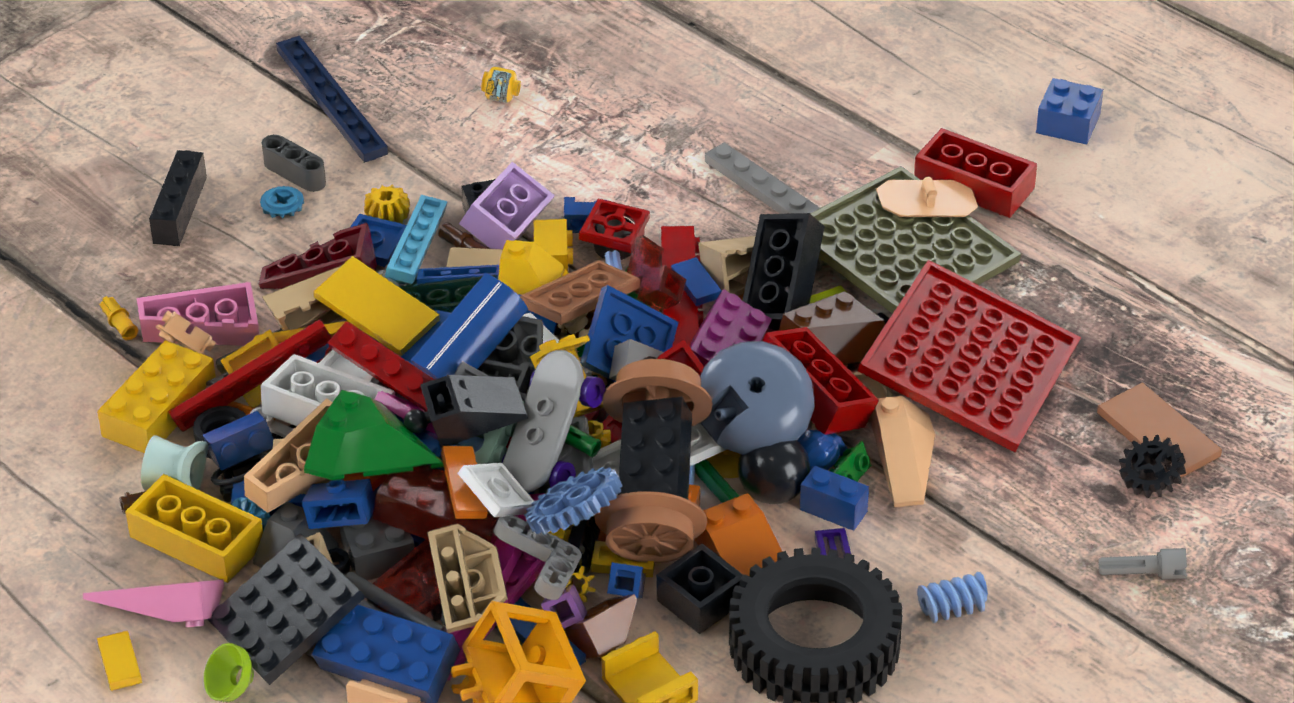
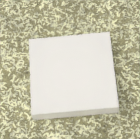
[458,463,534,518]

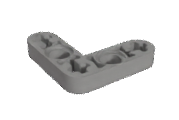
[494,516,582,600]

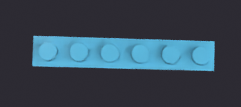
[385,195,448,284]

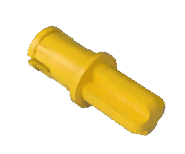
[99,296,139,341]

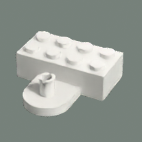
[261,350,395,426]

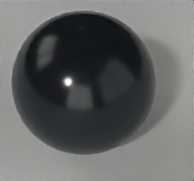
[738,440,810,504]

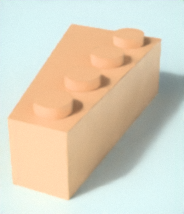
[244,398,333,513]

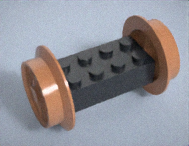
[595,359,712,563]

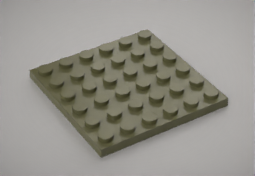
[810,166,1021,314]

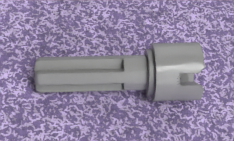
[1099,548,1187,580]

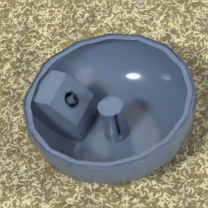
[700,341,815,455]

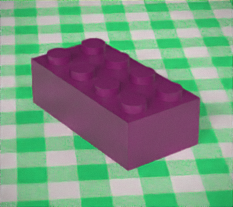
[689,289,772,367]

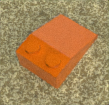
[694,493,783,576]

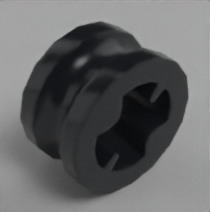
[328,548,350,575]

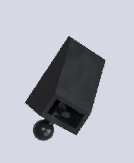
[404,375,528,448]

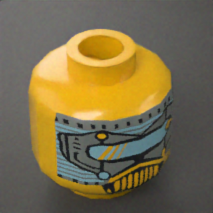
[481,67,521,103]

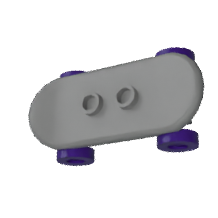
[502,350,605,493]

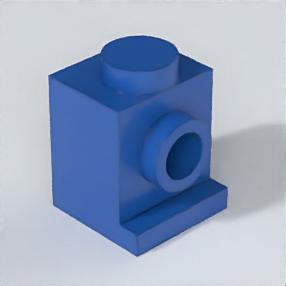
[607,562,646,598]

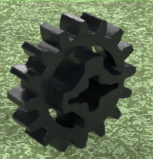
[1119,435,1186,498]

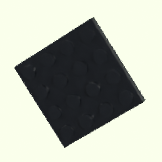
[208,533,366,685]

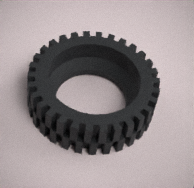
[729,548,903,703]

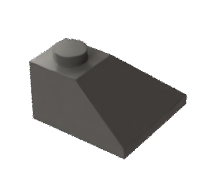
[253,502,339,568]

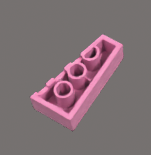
[136,282,259,346]

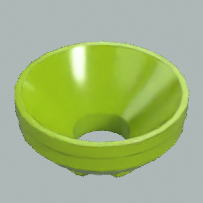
[204,643,254,702]

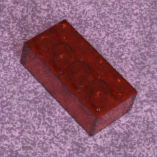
[373,464,499,545]

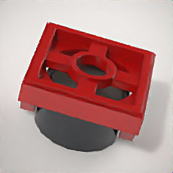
[579,198,650,260]

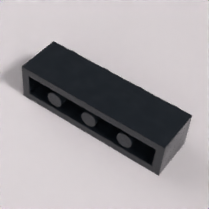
[149,150,207,246]

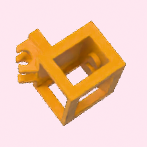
[451,601,586,703]

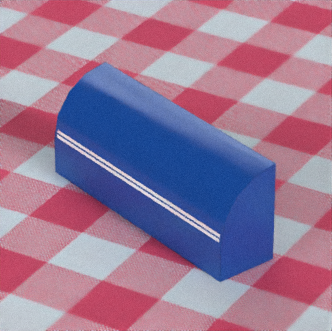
[411,272,529,379]

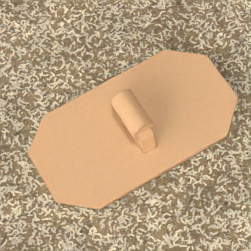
[876,177,978,217]

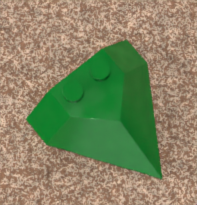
[304,390,443,480]

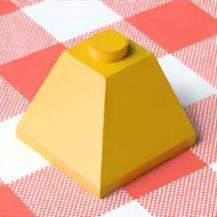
[498,240,565,295]

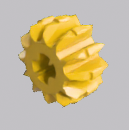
[364,184,410,224]

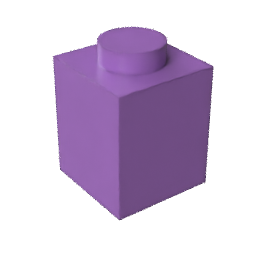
[541,584,587,629]

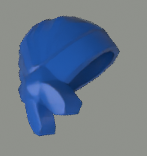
[798,429,848,471]

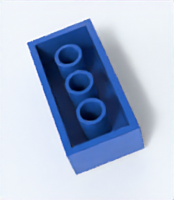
[312,605,461,703]

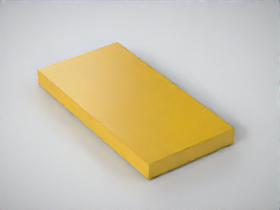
[313,256,440,357]

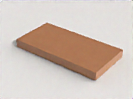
[520,260,640,325]
[1097,382,1222,478]

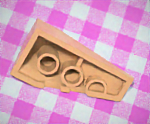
[871,396,935,507]

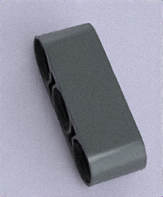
[261,134,326,192]

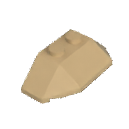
[428,524,508,633]

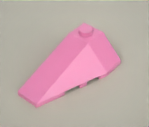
[83,579,224,627]

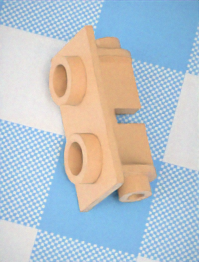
[155,310,216,356]

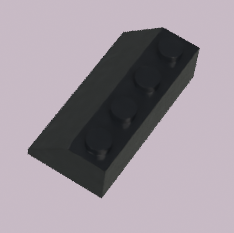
[743,213,825,331]

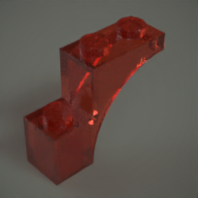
[627,235,687,312]

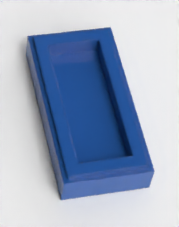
[671,257,722,306]

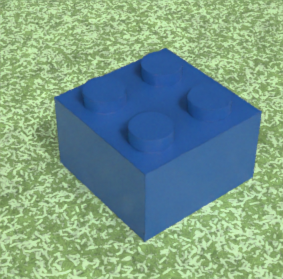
[1036,78,1104,145]

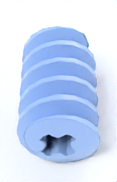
[917,572,988,623]

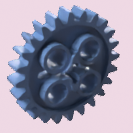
[524,467,623,535]

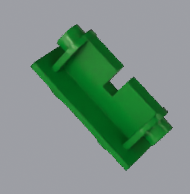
[829,441,872,482]

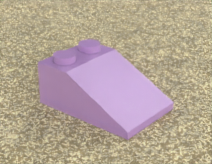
[459,162,555,250]

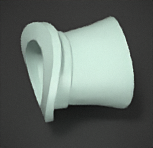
[141,435,208,491]

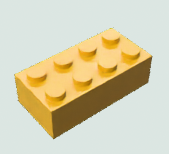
[97,340,216,453]
[125,474,263,583]

